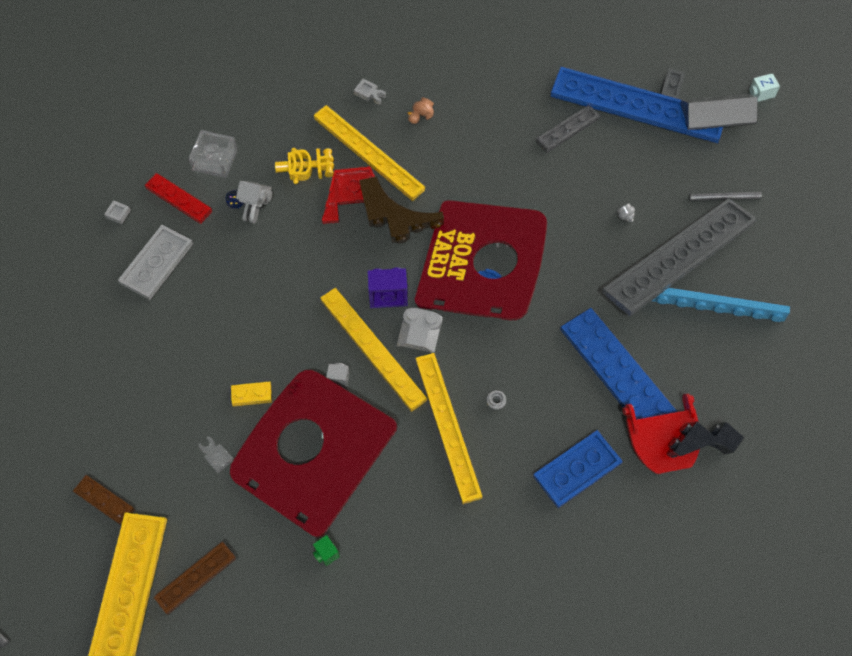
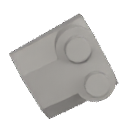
[397,308,443,353]

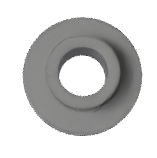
[487,390,506,410]

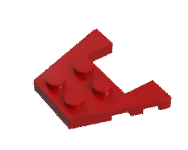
[322,167,375,224]

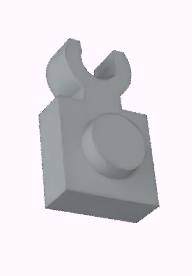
[354,79,386,105]

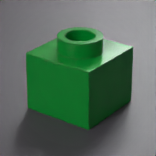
[313,535,340,566]

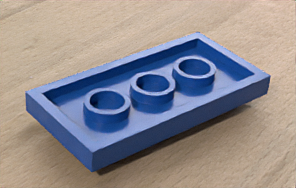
[533,430,623,508]

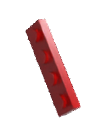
[145,173,212,224]

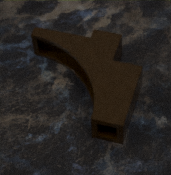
[359,176,444,244]

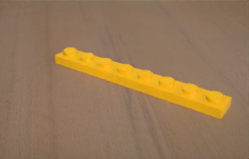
[314,105,425,201]
[320,287,427,412]
[416,353,483,504]

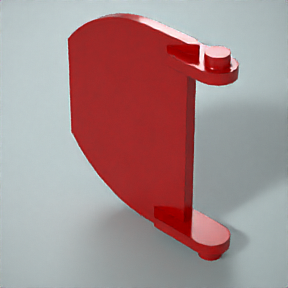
[622,393,700,474]

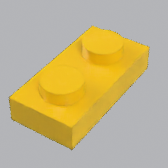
[231,382,272,406]

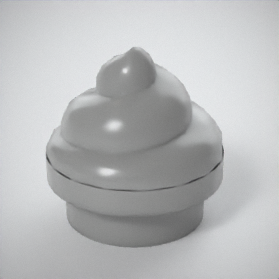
[617,203,635,222]

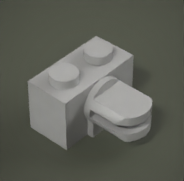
[236,180,272,224]

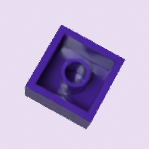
[368,267,408,308]

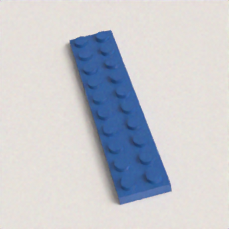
[551,67,723,143]

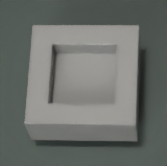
[104,200,131,224]

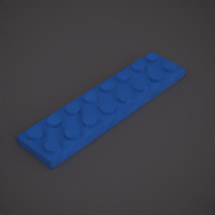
[560,308,677,420]

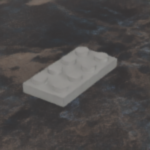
[118,225,193,300]

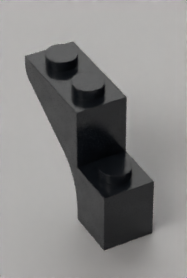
[666,421,745,458]

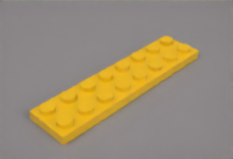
[88,513,167,656]

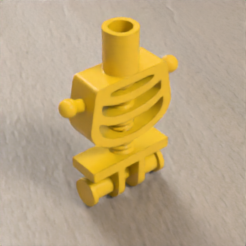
[275,148,334,184]

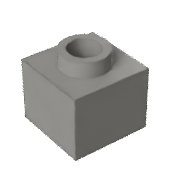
[326,363,349,388]

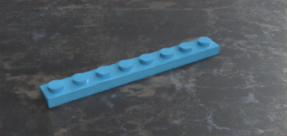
[652,288,790,322]

